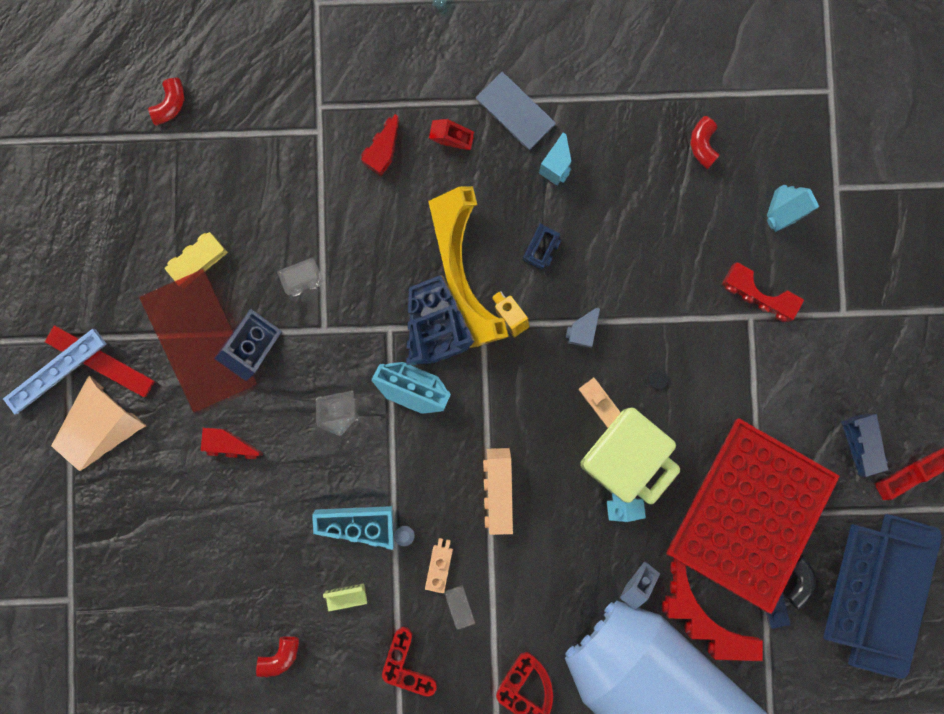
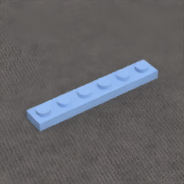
[3,329,106,414]

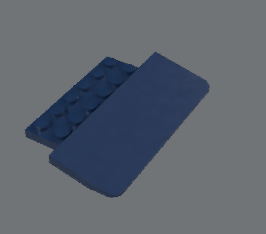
[823,514,942,679]

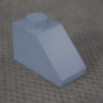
[566,308,600,348]
[620,562,660,610]

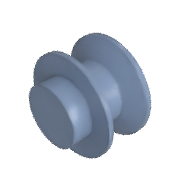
[395,526,414,546]

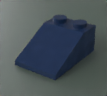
[214,309,282,381]

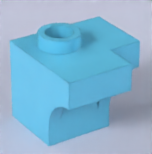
[607,493,646,522]

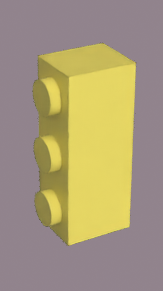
[165,232,228,288]

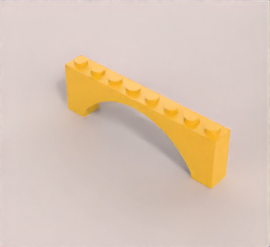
[428,187,508,348]

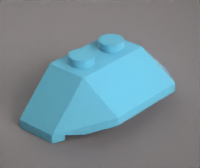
[372,362,451,414]

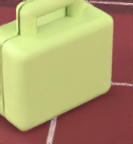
[581,408,680,504]

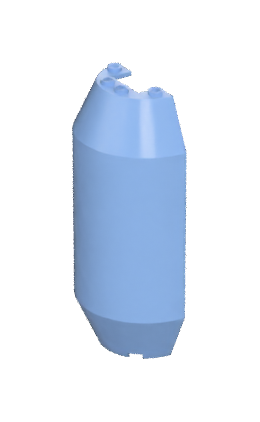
[565,601,767,714]

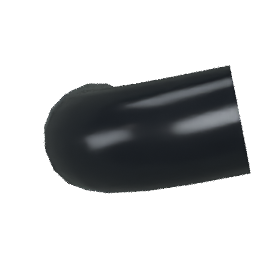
[785,555,816,610]

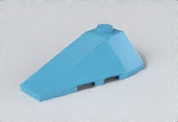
[767,185,819,232]

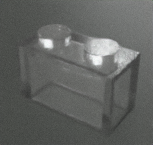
[277,258,324,296]

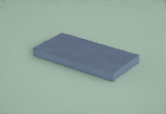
[476,72,556,151]

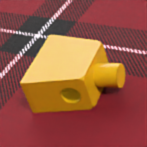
[492,292,530,338]

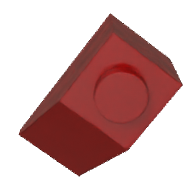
[429,119,474,150]

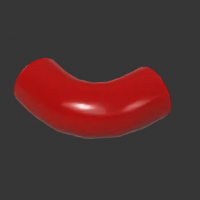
[148,78,184,126]
[690,116,720,169]
[256,636,299,677]

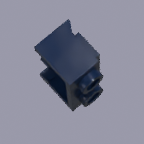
[522,223,561,270]

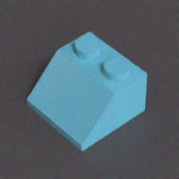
[539,133,571,185]

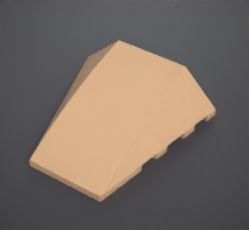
[51,376,146,471]

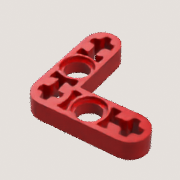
[382,627,437,697]

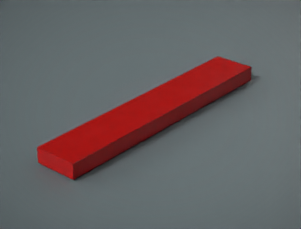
[45,325,155,397]

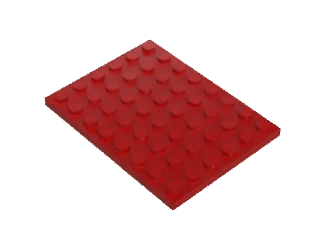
[666,418,840,614]

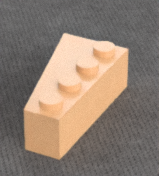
[483,448,513,535]

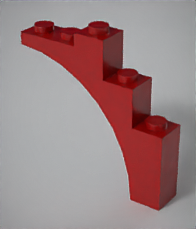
[662,559,763,661]

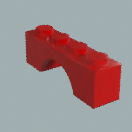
[722,262,804,322]

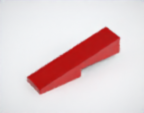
[874,448,944,500]

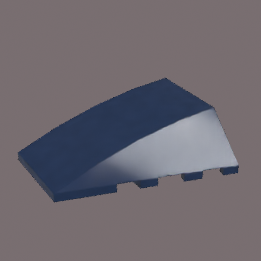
[406,275,474,365]

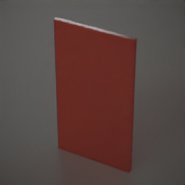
[139,269,257,412]

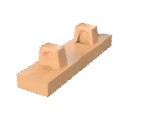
[578,378,621,428]

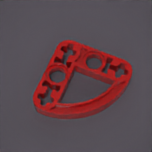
[496,652,553,714]

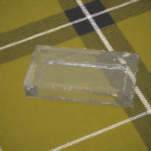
[444,585,475,630]

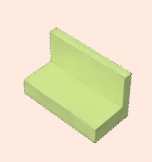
[323,584,367,611]

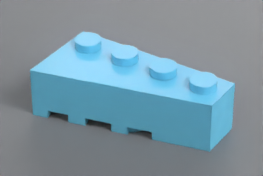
[313,506,394,550]

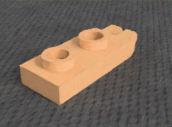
[425,538,453,593]

